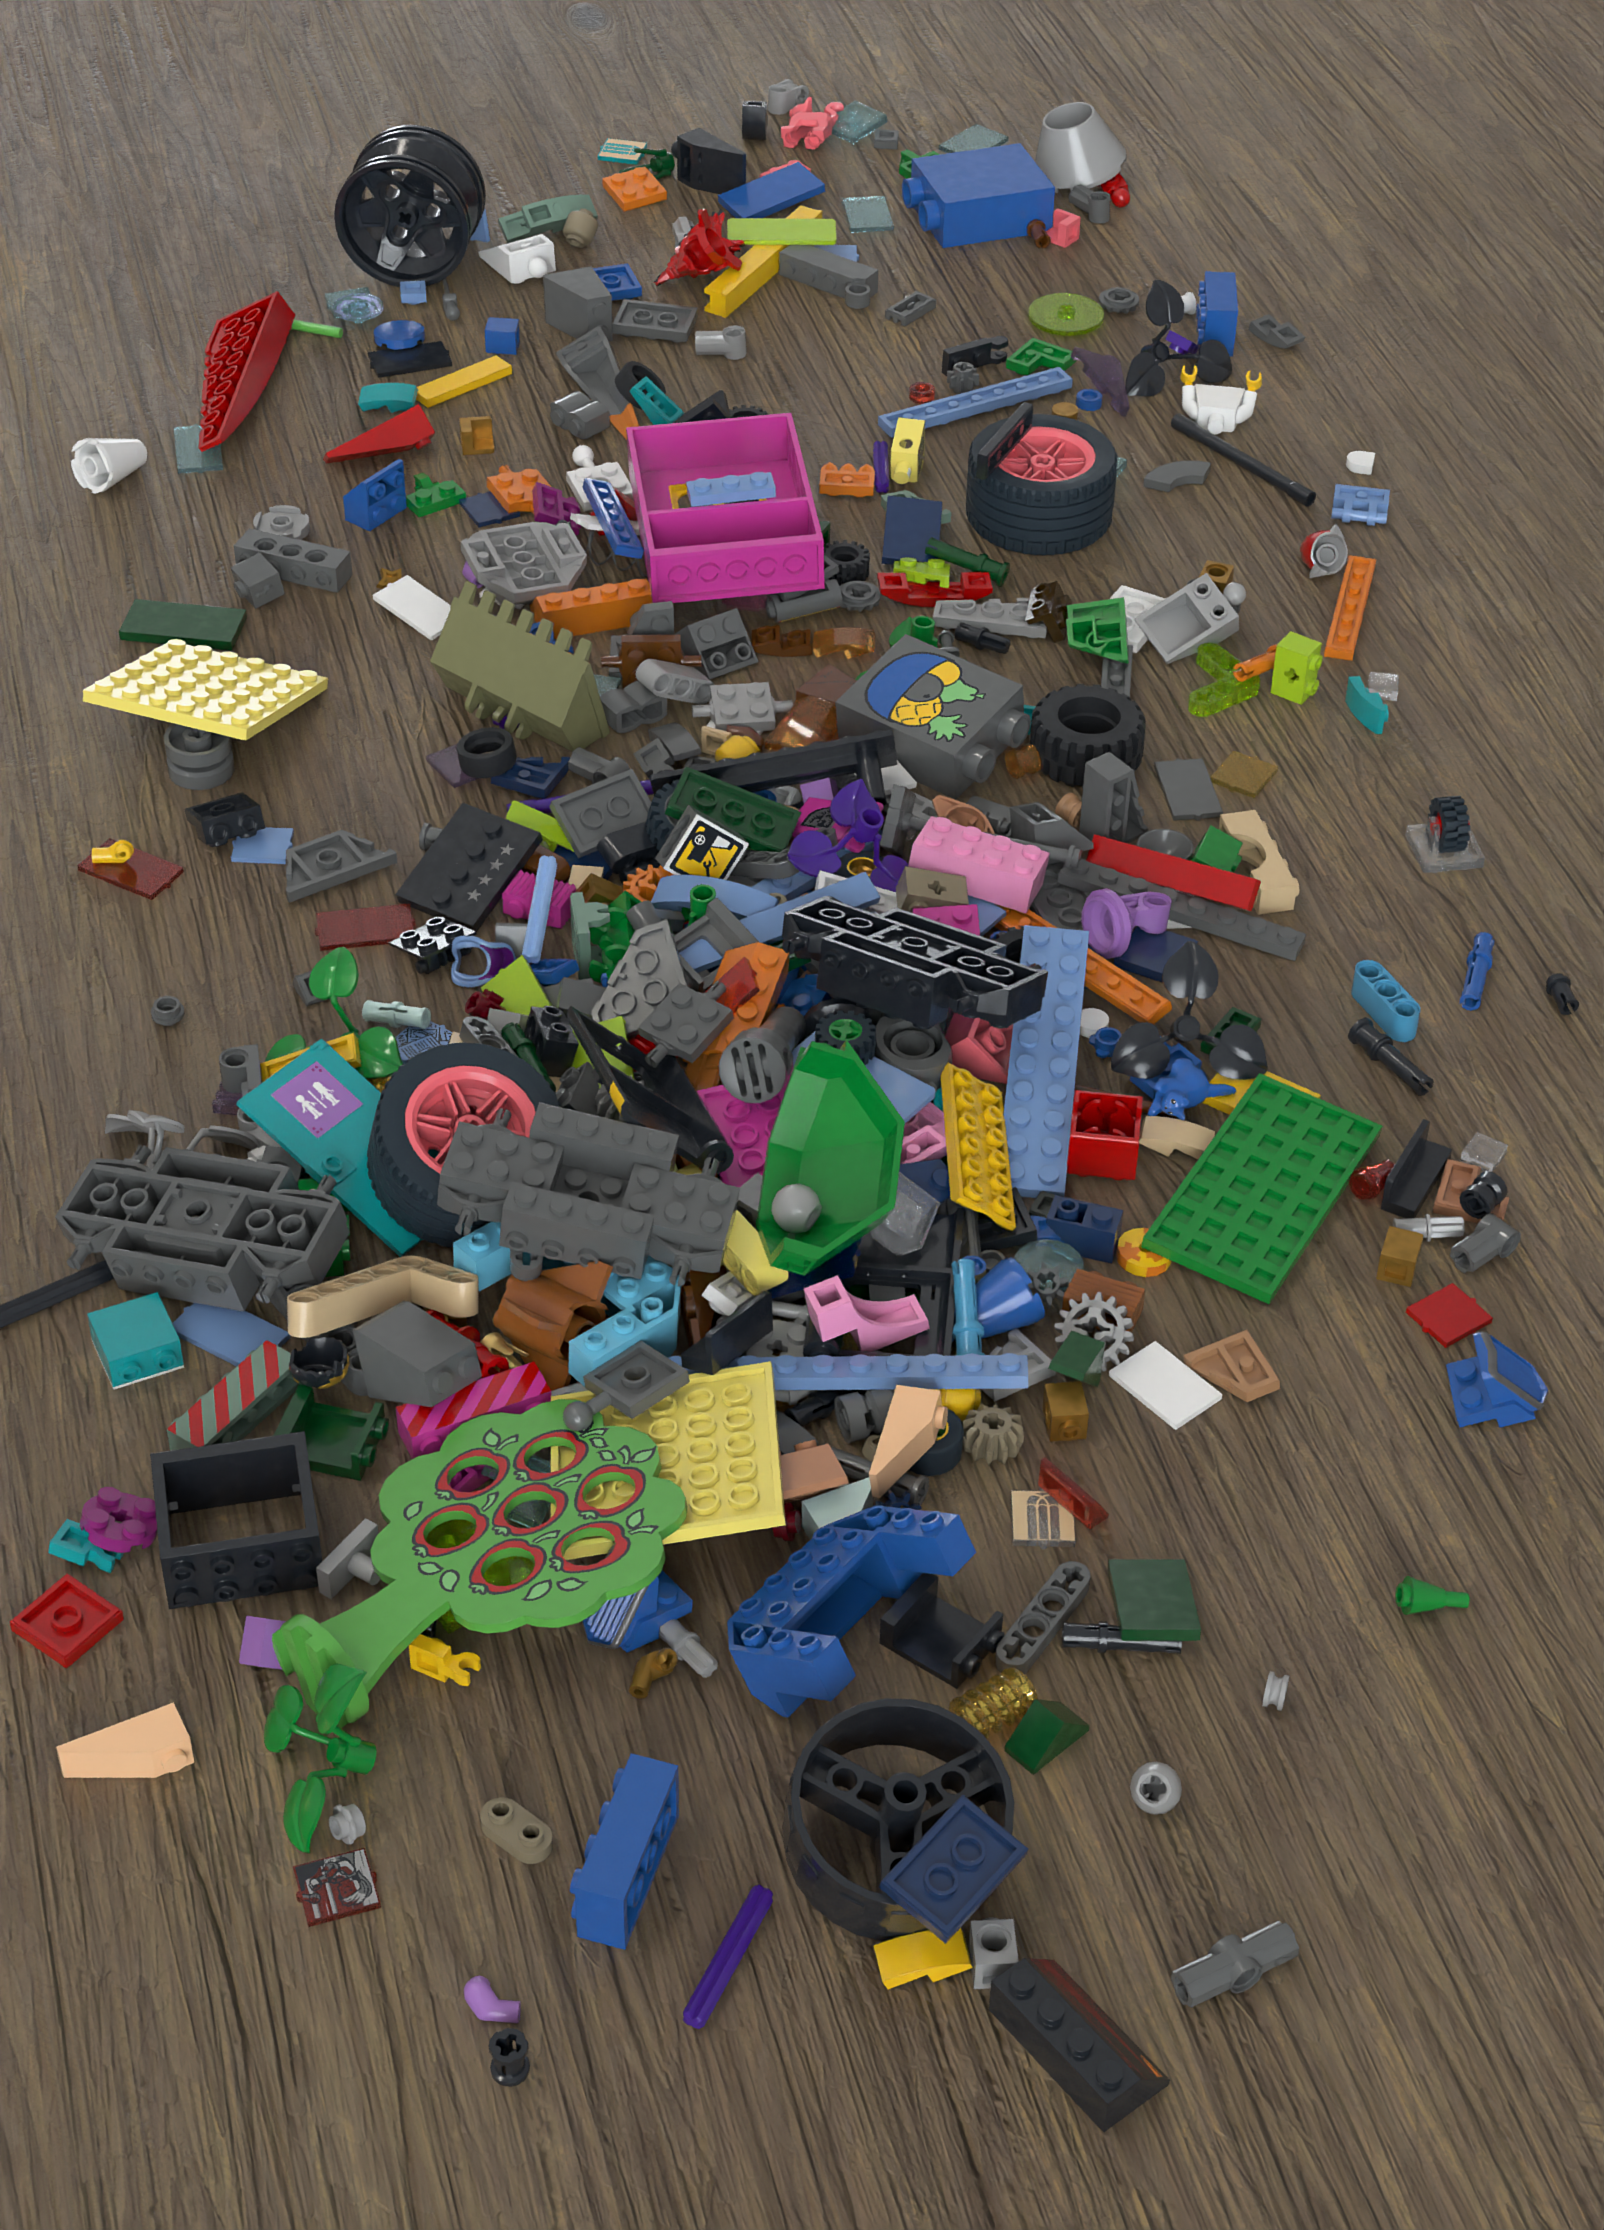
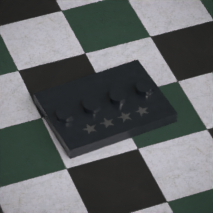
[395,803,543,932]

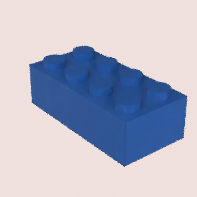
[570,1753,679,1950]

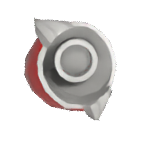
[1299,524,1348,578]

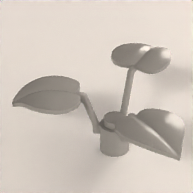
[105,1110,261,1170]

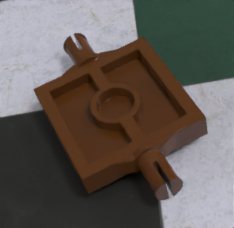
[601,634,701,689]

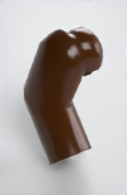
[726,725,765,753]

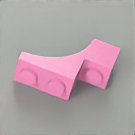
[804,1275,930,1352]

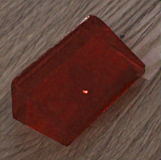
[1038,1457,1109,1530]

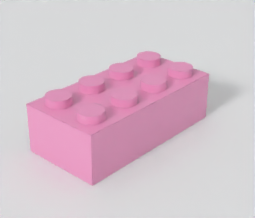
[908,816,1050,913]

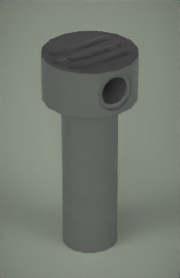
[719,1006,806,1103]

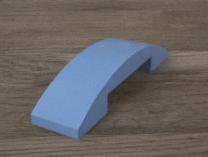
[651,875,779,920]

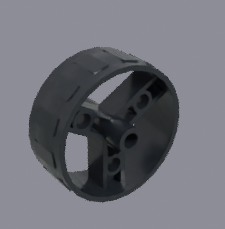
[782,1698,1015,1942]

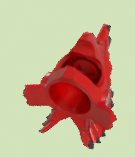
[654,209,746,287]

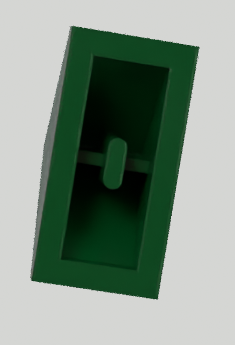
[1048,1330,1105,1387]
[1004,1699,1090,1775]

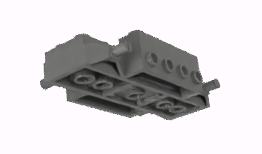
[437,1102,740,1286]
[55,1145,350,1312]

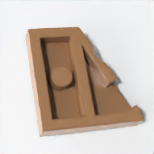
[1184,1330,1280,1402]

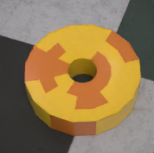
[1116,1228,1171,1277]

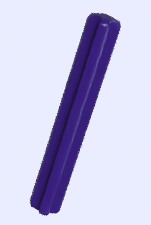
[683,1885,773,2029]

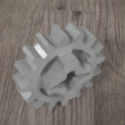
[1054,1292,1134,1372]

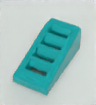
[630,376,684,425]

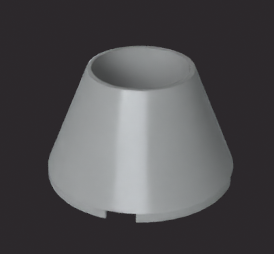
[1035,102,1127,193]

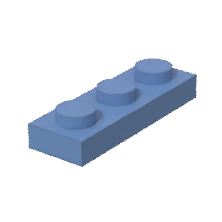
[686,472,776,507]

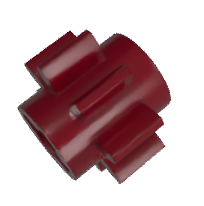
[465,989,506,1020]

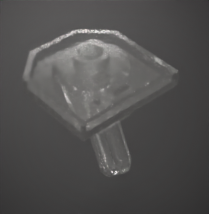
[870,1172,940,1256]

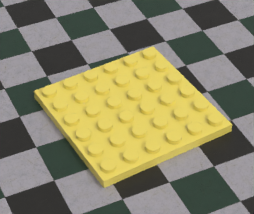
[83,639,328,741]
[551,1361,786,1560]

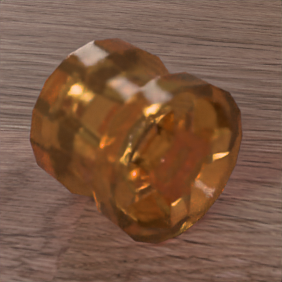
[1005,744,1041,779]

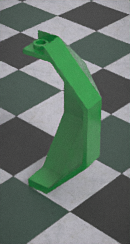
[756,1039,905,1276]

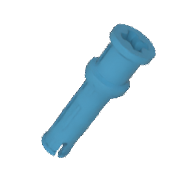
[952,1259,985,1356]

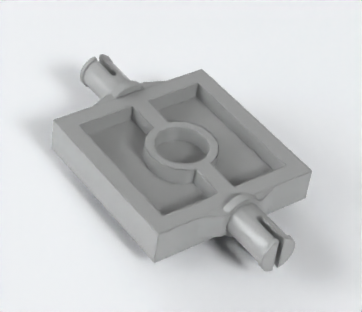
[692,682,793,731]

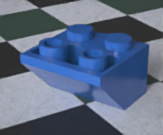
[343,459,407,531]

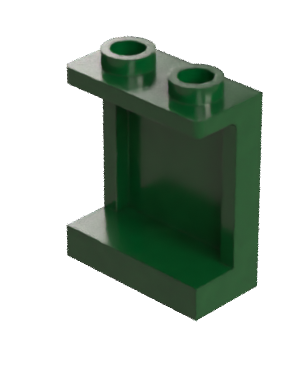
[273,1384,389,1481]

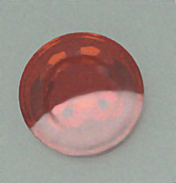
[909,382,935,404]

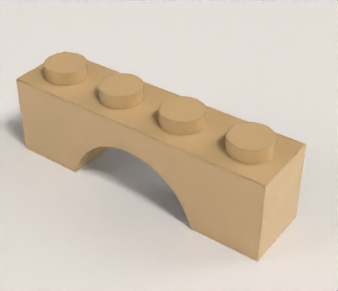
[1219,810,1299,915]

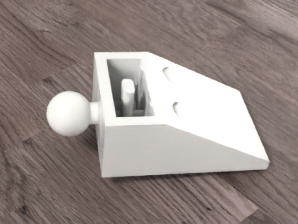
[478,234,556,284]

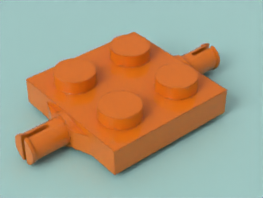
[487,465,551,514]

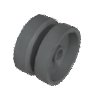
[164,723,235,790]

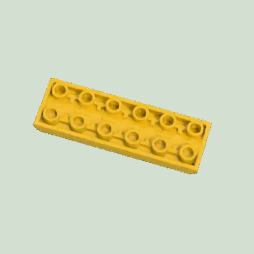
[941,1062,1016,1231]

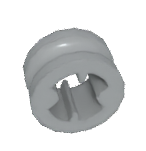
[1262,1671,1289,1711]

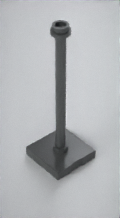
[880,784,1082,869]

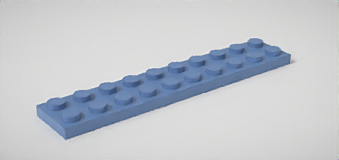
[1003,925,1089,1198]

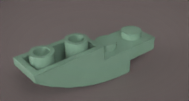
[498,194,598,243]

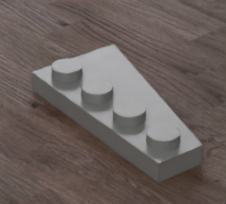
[933,598,1047,638]

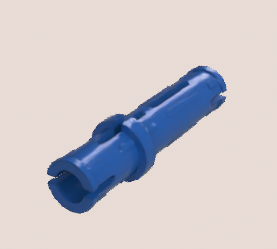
[1460,932,1495,1011]

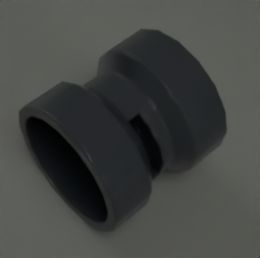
[1459,1171,1508,1219]

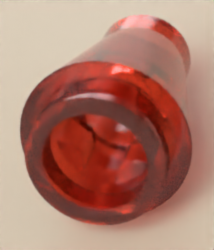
[1349,1160,1395,1200]

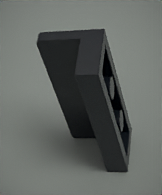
[1381,1119,1452,1219]
[681,1291,773,1375]

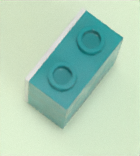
[87,1292,184,1390]

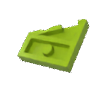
[893,557,950,588]

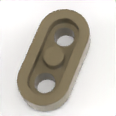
[480,1797,553,1864]

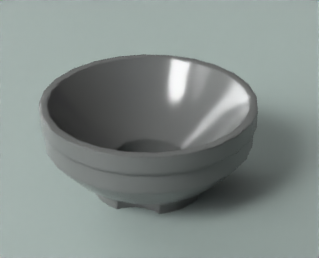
[1137,829,1193,861]

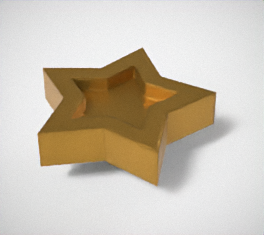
[376,568,402,589]

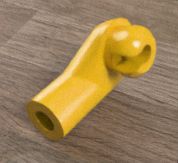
[92,840,134,863]

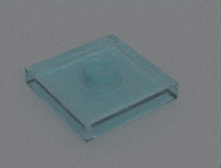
[832,100,888,144]

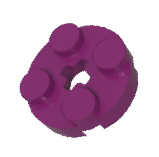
[80,1487,157,1553]

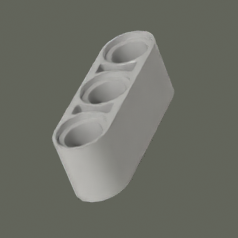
[636,659,715,705]

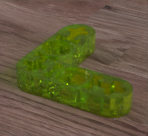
[1188,643,1261,717]

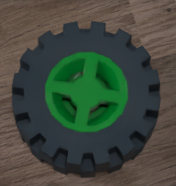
[815,1010,876,1065]

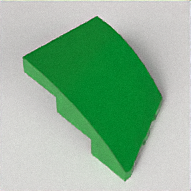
[1066,597,1129,663]

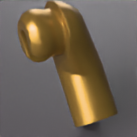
[629,1648,678,1699]

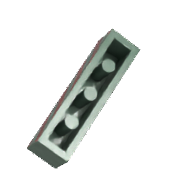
[167,1340,302,1451]

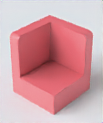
[1046,208,1081,248]

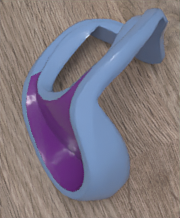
[451,936,516,987]

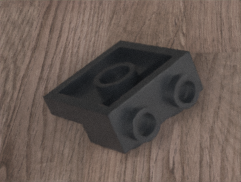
[184,792,265,847]

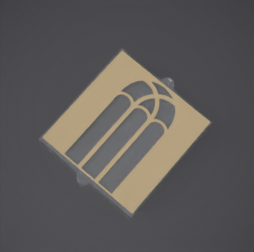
[1010,1488,1076,1549]

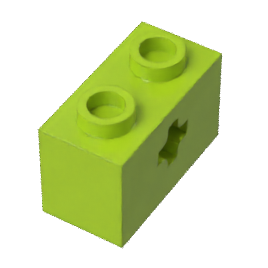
[1270,631,1323,705]

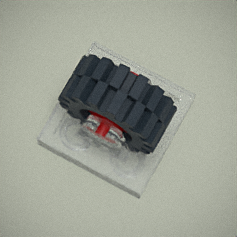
[1405,795,1485,873]

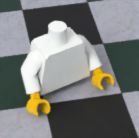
[1180,365,1262,435]

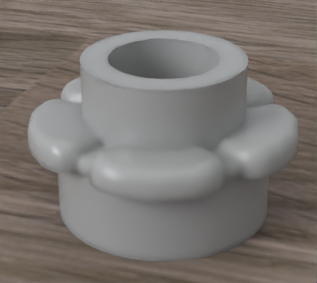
[329,1804,366,1845]

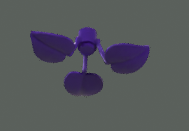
[787,779,909,892]

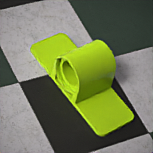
[506,801,574,852]

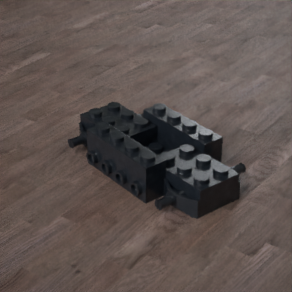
[782,896,1048,1029]

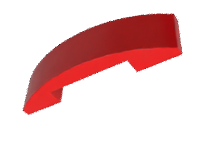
[877,572,993,607]

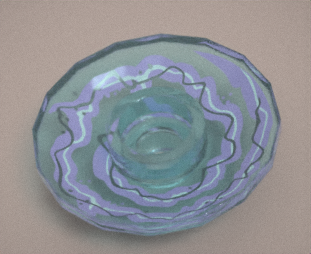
[333,293,384,323]

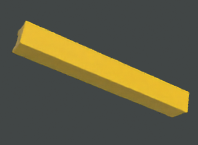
[704,205,823,318]

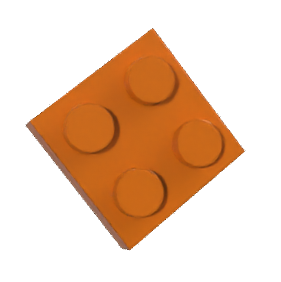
[602,167,667,212]

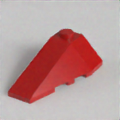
[323,404,435,464]

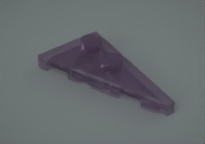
[1071,347,1130,417]

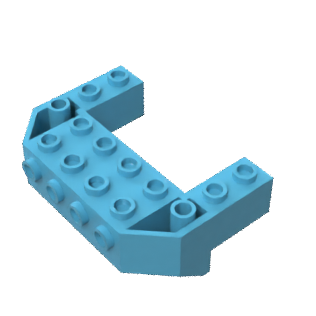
[453,1222,681,1387]

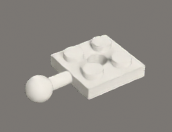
[566,445,634,512]

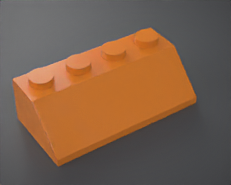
[530,578,652,639]
[683,942,789,1062]

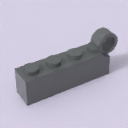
[779,245,878,309]

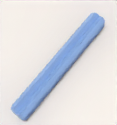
[522,855,557,964]

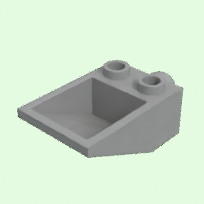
[1135,573,1246,664]

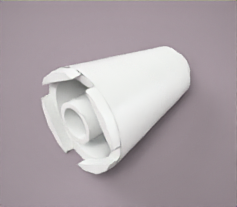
[71,438,147,494]

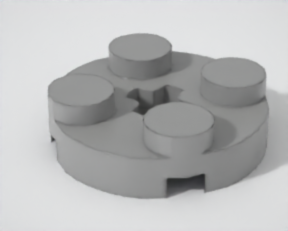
[253,505,310,540]

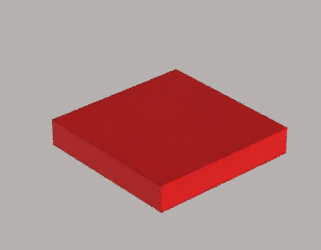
[10,1573,124,1669]

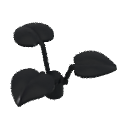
[1125,280,1232,397]
[1111,941,1268,1080]

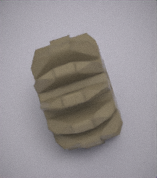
[962,1403,1025,1465]

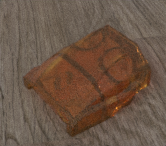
[765,695,838,751]

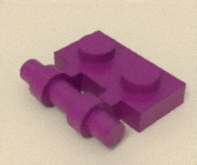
[532,482,581,536]

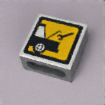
[655,805,749,880]

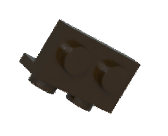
[1025,581,1072,643]

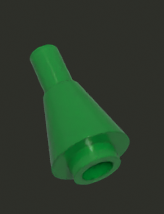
[1395,1576,1470,1615]

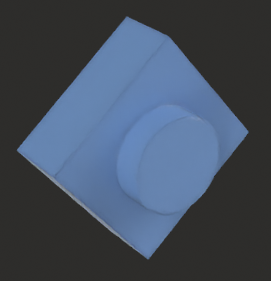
[400,281,427,305]

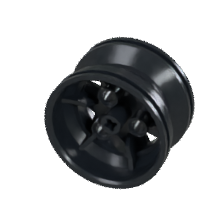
[334,125,486,287]

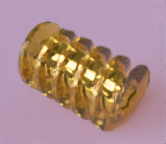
[949,1667,1038,1739]

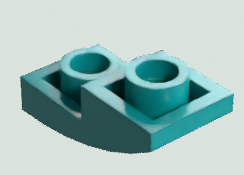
[358,383,418,413]
[1345,676,1389,734]

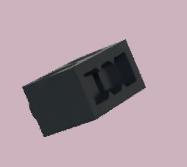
[524,1006,579,1077]

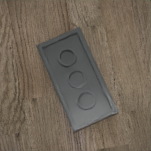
[1029,860,1090,930]

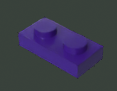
[1165,330,1200,354]

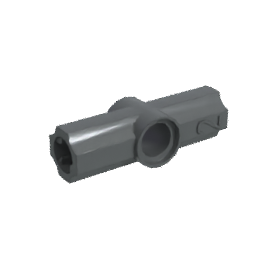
[1171,1921,1299,2008]

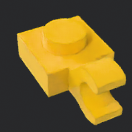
[409,1634,481,1686]

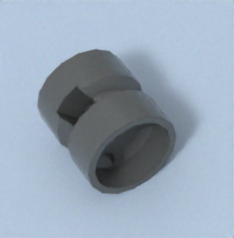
[834,1389,894,1443]

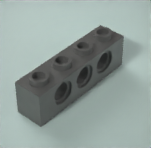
[234,528,352,593]

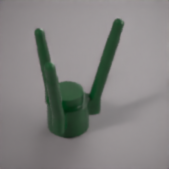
[619,148,675,180]

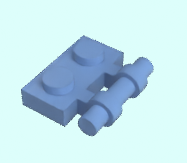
[1331,484,1390,526]

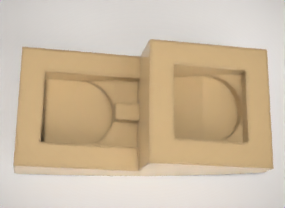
[1139,1116,1215,1159]

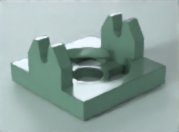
[570,892,610,980]

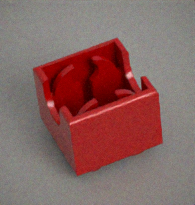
[1067,1090,1143,1180]

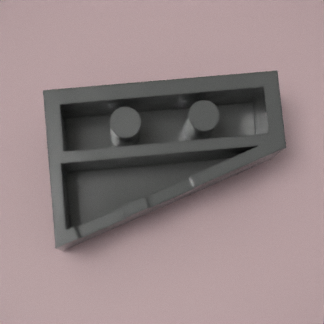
[1079,752,1149,843]

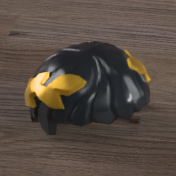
[288,1336,349,1389]

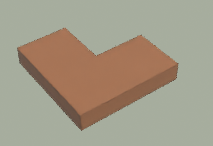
[1433,1159,1509,1223]

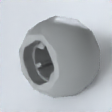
[1130,1762,1182,1815]

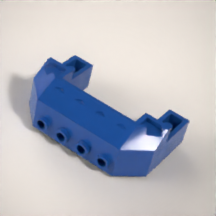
[727,1505,976,1718]

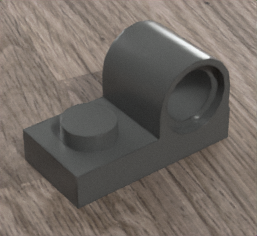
[219,1044,262,1097]

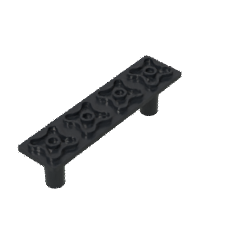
[650,730,897,806]

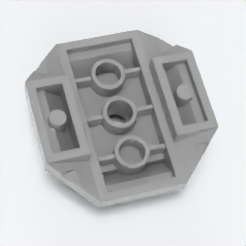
[461,522,587,606]

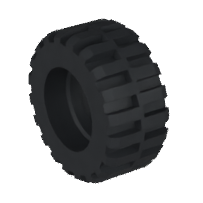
[1029,684,1146,788]

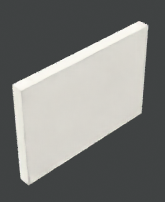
[1109,1341,1222,1430]

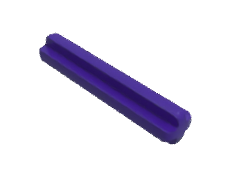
[873,441,890,493]

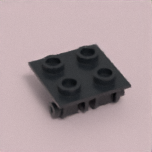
[389,917,477,974]

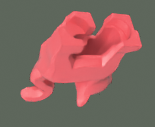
[781,97,844,150]

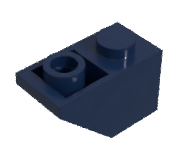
[1046,1195,1123,1264]

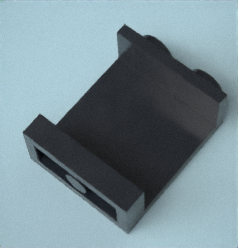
[879,1573,1005,1689]

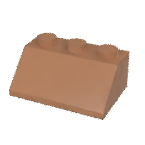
[780,1440,849,1503]

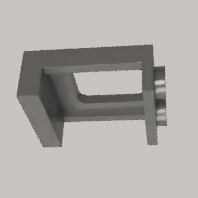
[674,898,760,993]

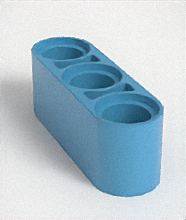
[1351,960,1420,1042]

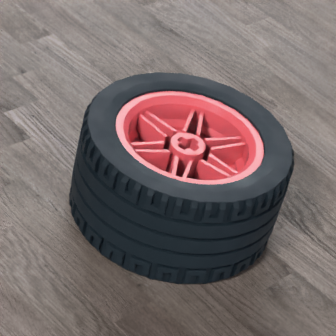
[966,414,1117,555]
[367,1042,561,1248]

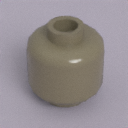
[563,208,598,248]

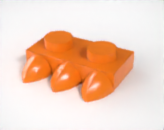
[819,462,875,497]

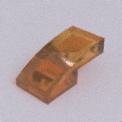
[812,627,876,659]

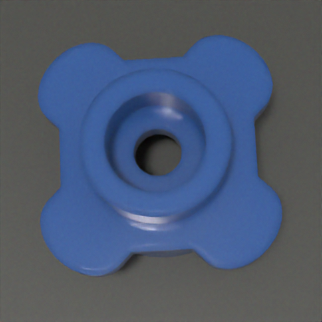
[1089,1027,1122,1058]

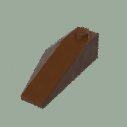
[680,1264,727,1348]

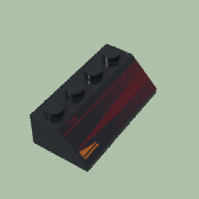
[989,1958,1170,2132]

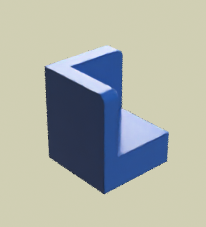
[485,317,520,355]

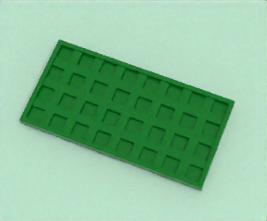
[1141,1073,1383,1304]

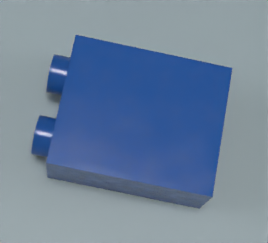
[902,143,1055,248]

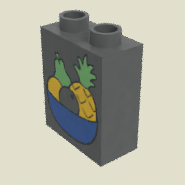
[835,634,1031,800]

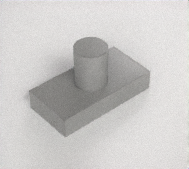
[316,1518,380,1599]

